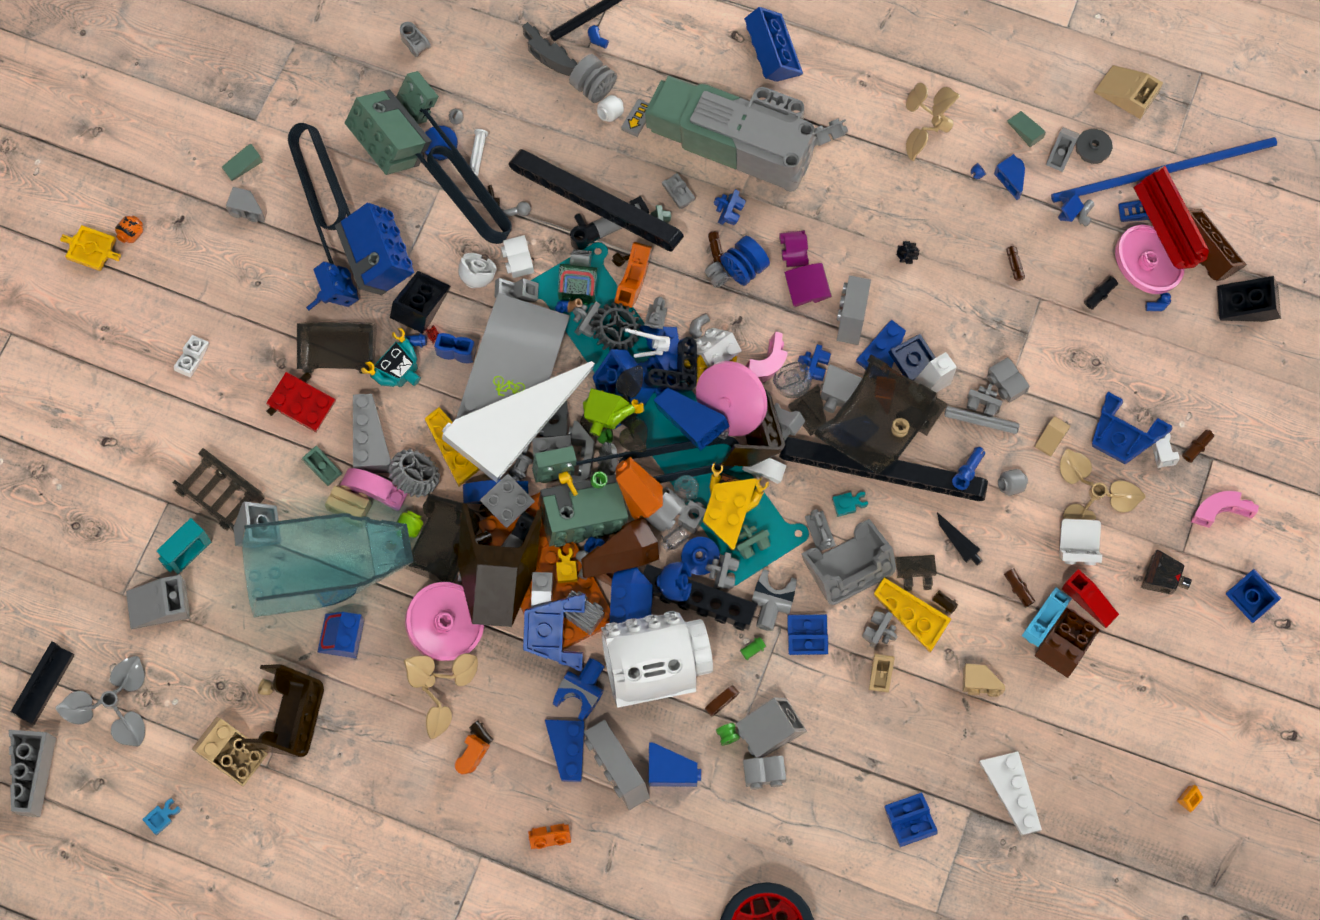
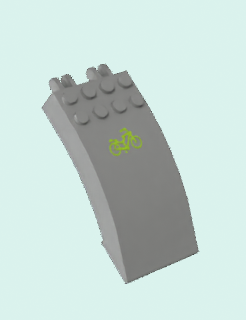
[456,293,570,455]

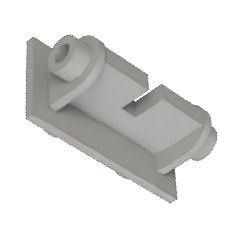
[814,118,848,146]
[644,297,668,329]
[805,509,836,551]

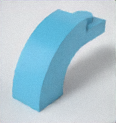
[1022,588,1072,647]

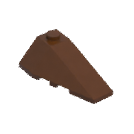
[581,517,659,578]

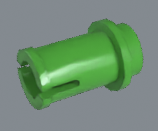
[740,637,766,660]

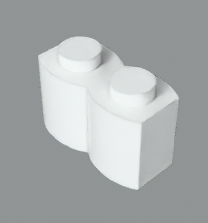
[501,235,534,278]

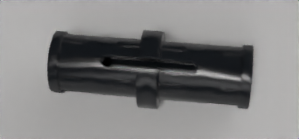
[1084,276,1118,310]

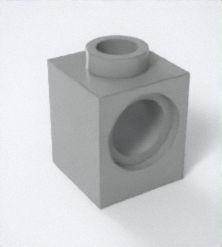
[570,249,592,273]
[678,500,706,535]

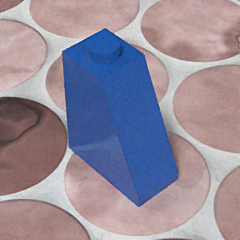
[649,742,701,787]

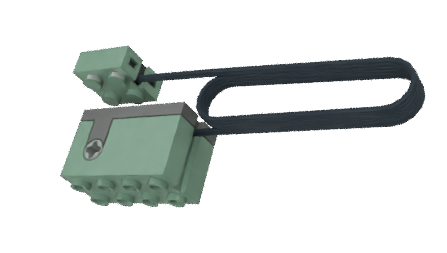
[345,71,512,244]
[532,436,740,547]

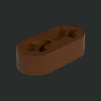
[705,685,740,717]

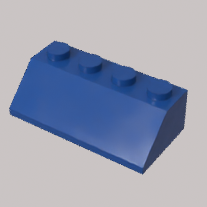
[744,7,803,82]

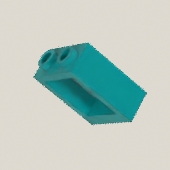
[156,518,212,575]

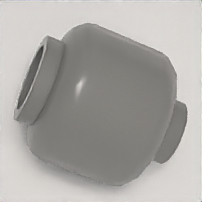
[998,469,1028,496]

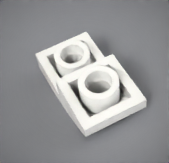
[174,335,209,378]
[742,458,787,484]

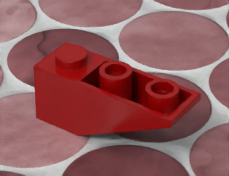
[1062,569,1119,628]

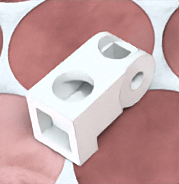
[1152,433,1180,468]

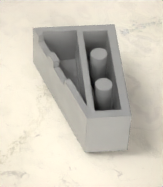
[837,275,871,345]

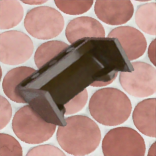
[722,389,785,467]
[241,664,324,757]

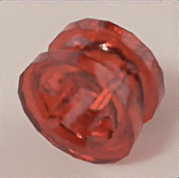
[425,325,439,344]

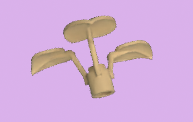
[906,83,960,161]
[1060,449,1146,520]
[404,653,478,739]

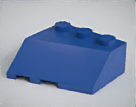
[593,349,656,430]

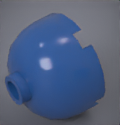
[657,562,692,601]

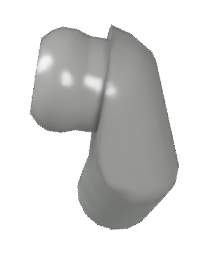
[1078,200,1094,226]

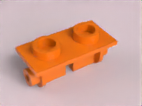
[528,823,571,849]

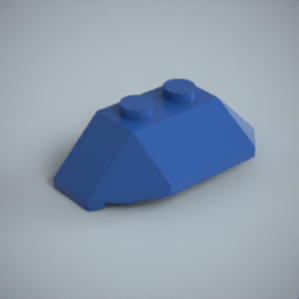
[610,567,653,624]

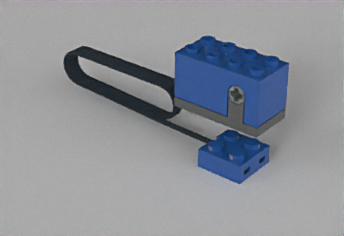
[288,123,415,307]

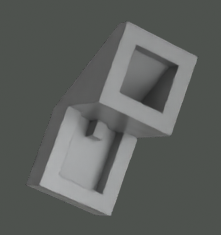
[494,278,539,302]

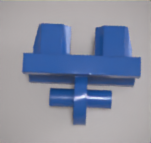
[713,189,746,225]
[798,344,831,383]

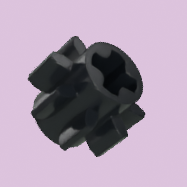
[896,241,920,264]

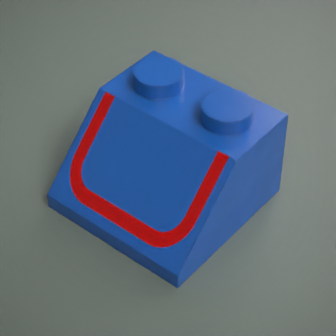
[317,612,364,659]

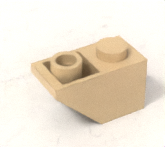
[962,664,1005,697]

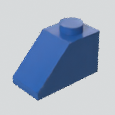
[994,154,1025,200]

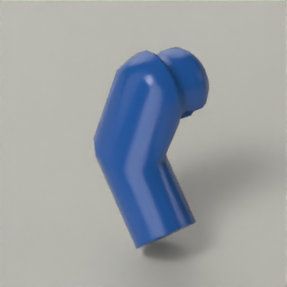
[588,25,609,49]
[1145,293,1171,311]

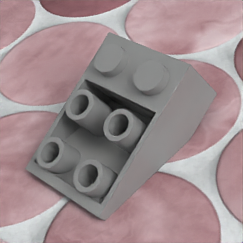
[126,575,190,630]

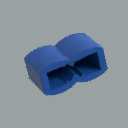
[434,333,476,363]

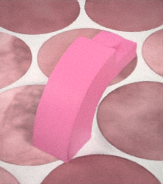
[745,332,788,383]
[340,468,407,511]
[1191,491,1259,528]

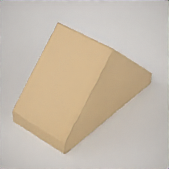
[1035,416,1071,457]
[869,654,895,693]

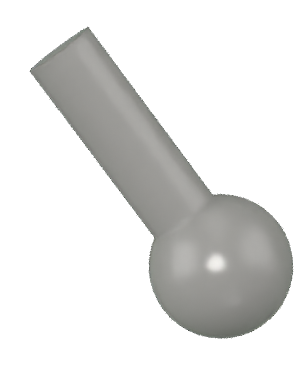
[503,202,531,217]

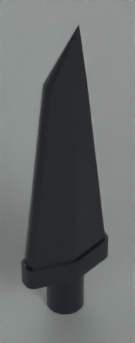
[937,512,983,566]

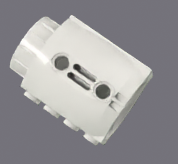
[601,611,713,708]

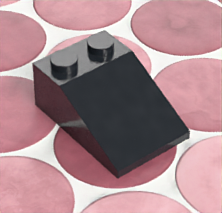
[390,271,451,334]
[1217,276,1281,322]

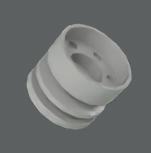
[569,54,617,103]

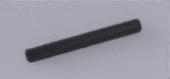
[549,0,622,41]

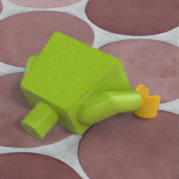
[583,388,644,437]

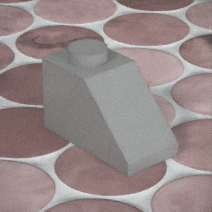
[1046,127,1080,172]

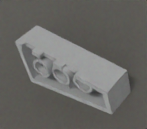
[353,394,391,473]

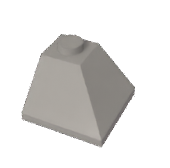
[233,502,281,548]

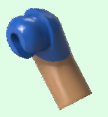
[555,298,583,313]

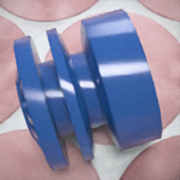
[720,236,770,286]

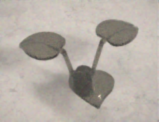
[580,365,648,452]

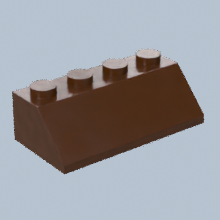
[1188,209,1247,281]

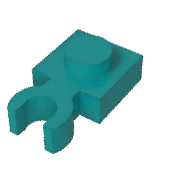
[832,492,868,517]

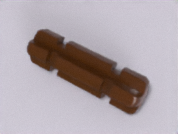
[708,231,723,266]
[1006,246,1025,281]

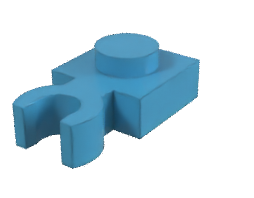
[142,798,181,835]

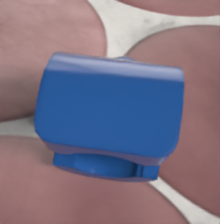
[584,537,606,553]

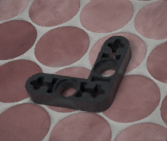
[644,337,697,392]

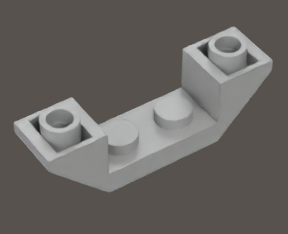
[561,421,595,485]

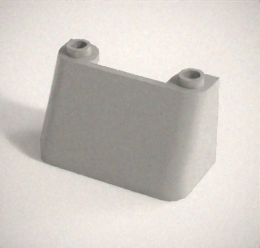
[801,519,896,605]

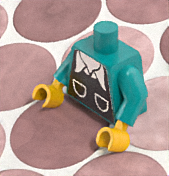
[361,328,421,387]

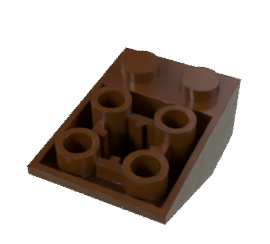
[1035,608,1100,678]

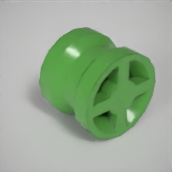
[716,723,740,746]

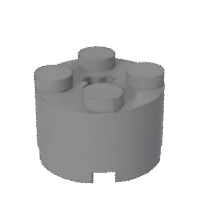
[642,487,687,532]

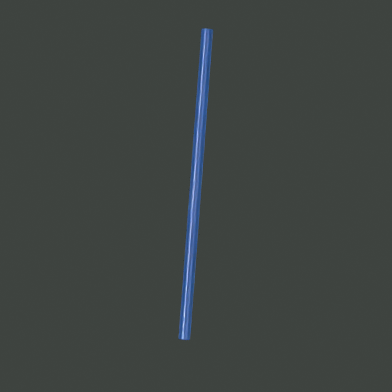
[1051,137,1277,203]

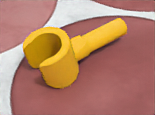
[558,471,578,496]

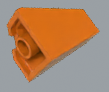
[616,457,663,519]

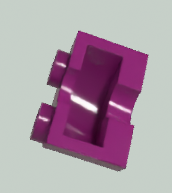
[779,230,809,267]

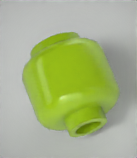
[395,510,423,540]

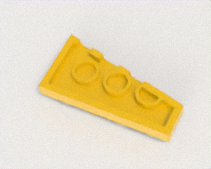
[424,407,480,487]
[874,578,951,653]

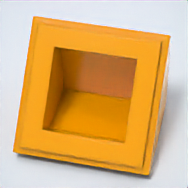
[1176,785,1203,812]

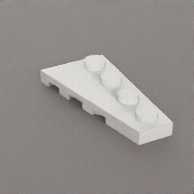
[979,752,1042,836]

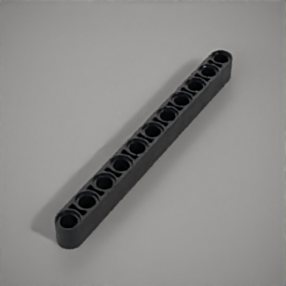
[509,149,684,252]
[779,437,988,501]

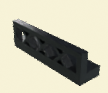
[10,641,75,725]

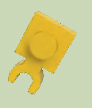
[556,548,578,583]

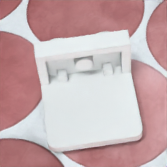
[688,328,742,368]
[1059,519,1102,565]

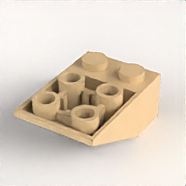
[1094,65,1163,120]
[192,717,268,787]

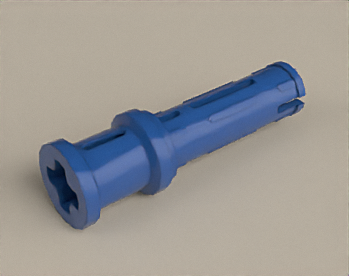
[952,447,985,490]

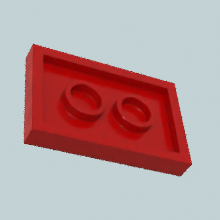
[266,372,336,433]

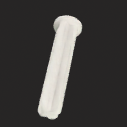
[469,129,488,177]

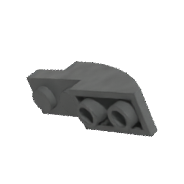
[522,22,577,76]

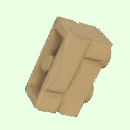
[325,485,372,525]

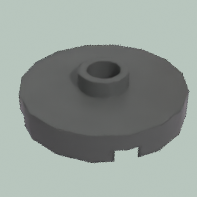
[1076,129,1113,164]

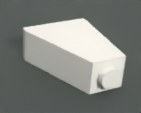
[909,352,957,402]

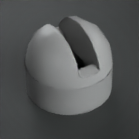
[449,108,464,125]

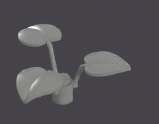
[56,656,145,747]

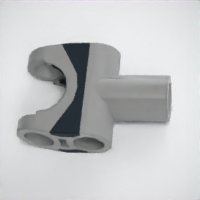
[752,570,797,631]

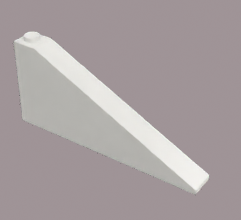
[442,361,595,483]

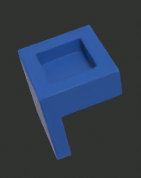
[1058,192,1084,222]

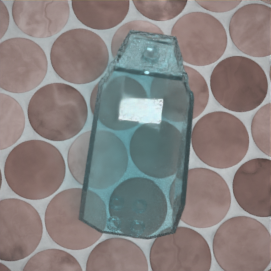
[242,513,413,617]

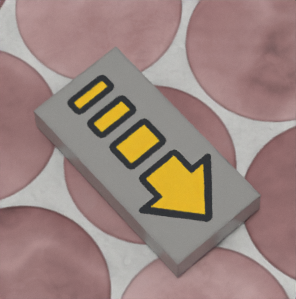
[621,99,649,137]

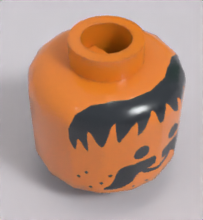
[115,216,143,243]

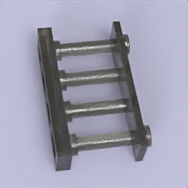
[172,448,264,532]

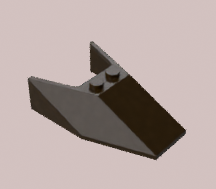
[457,503,542,627]

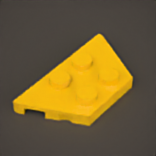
[703,478,757,551]

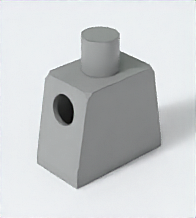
[821,364,863,413]

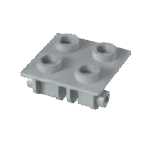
[480,474,535,528]

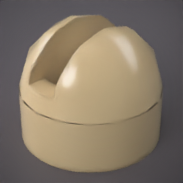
[258,678,274,695]

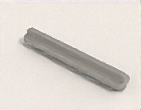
[944,406,1019,434]

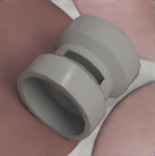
[704,262,730,288]

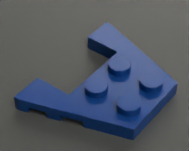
[1092,392,1173,464]
[523,593,585,671]

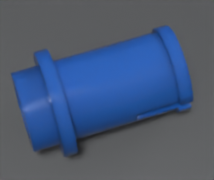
[404,333,427,348]

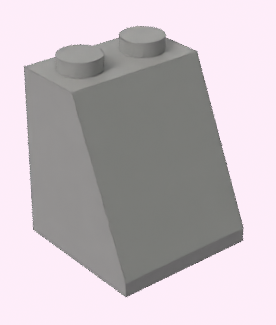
[736,698,807,758]

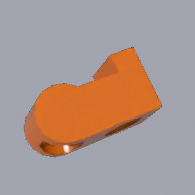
[455,734,490,774]

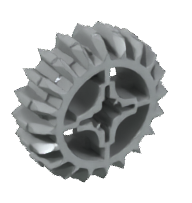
[388,449,440,498]

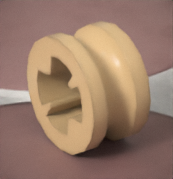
[891,418,910,438]

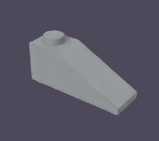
[531,572,553,608]

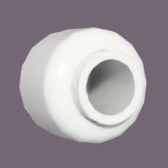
[597,95,624,122]

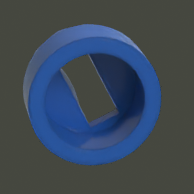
[971,163,986,179]

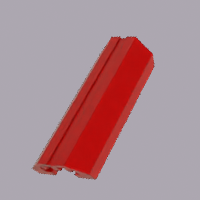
[1133,166,1209,269]

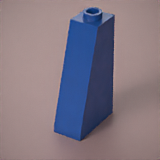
[654,388,730,451]

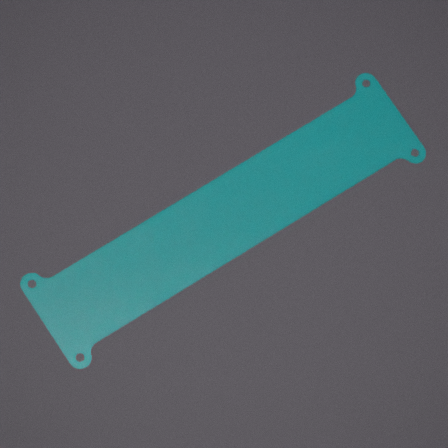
[530,242,809,586]

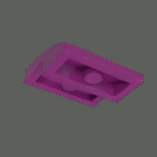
[784,263,832,307]

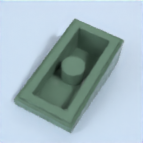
[1007,111,1046,147]
[222,144,262,181]
[301,445,342,486]

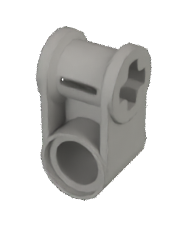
[400,22,431,57]

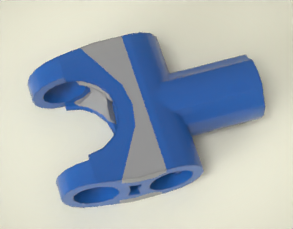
[553,658,605,721]

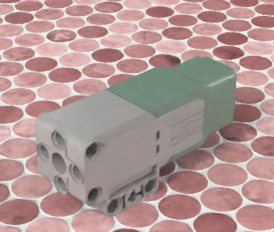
[645,76,817,192]

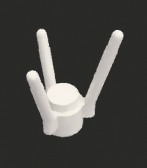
[625,328,670,358]

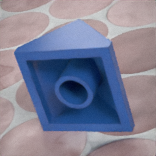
[1226,569,1281,623]

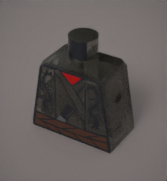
[1141,550,1192,595]

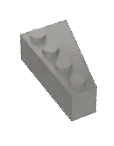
[584,720,650,810]
[9,730,56,817]

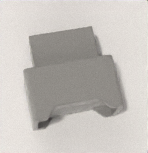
[774,403,805,441]

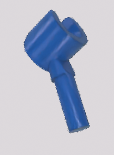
[306,291,328,311]

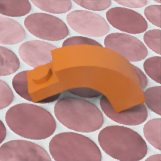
[614,242,652,308]

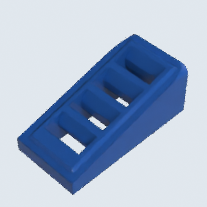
[1118,200,1150,222]

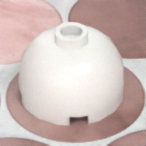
[458,253,497,288]

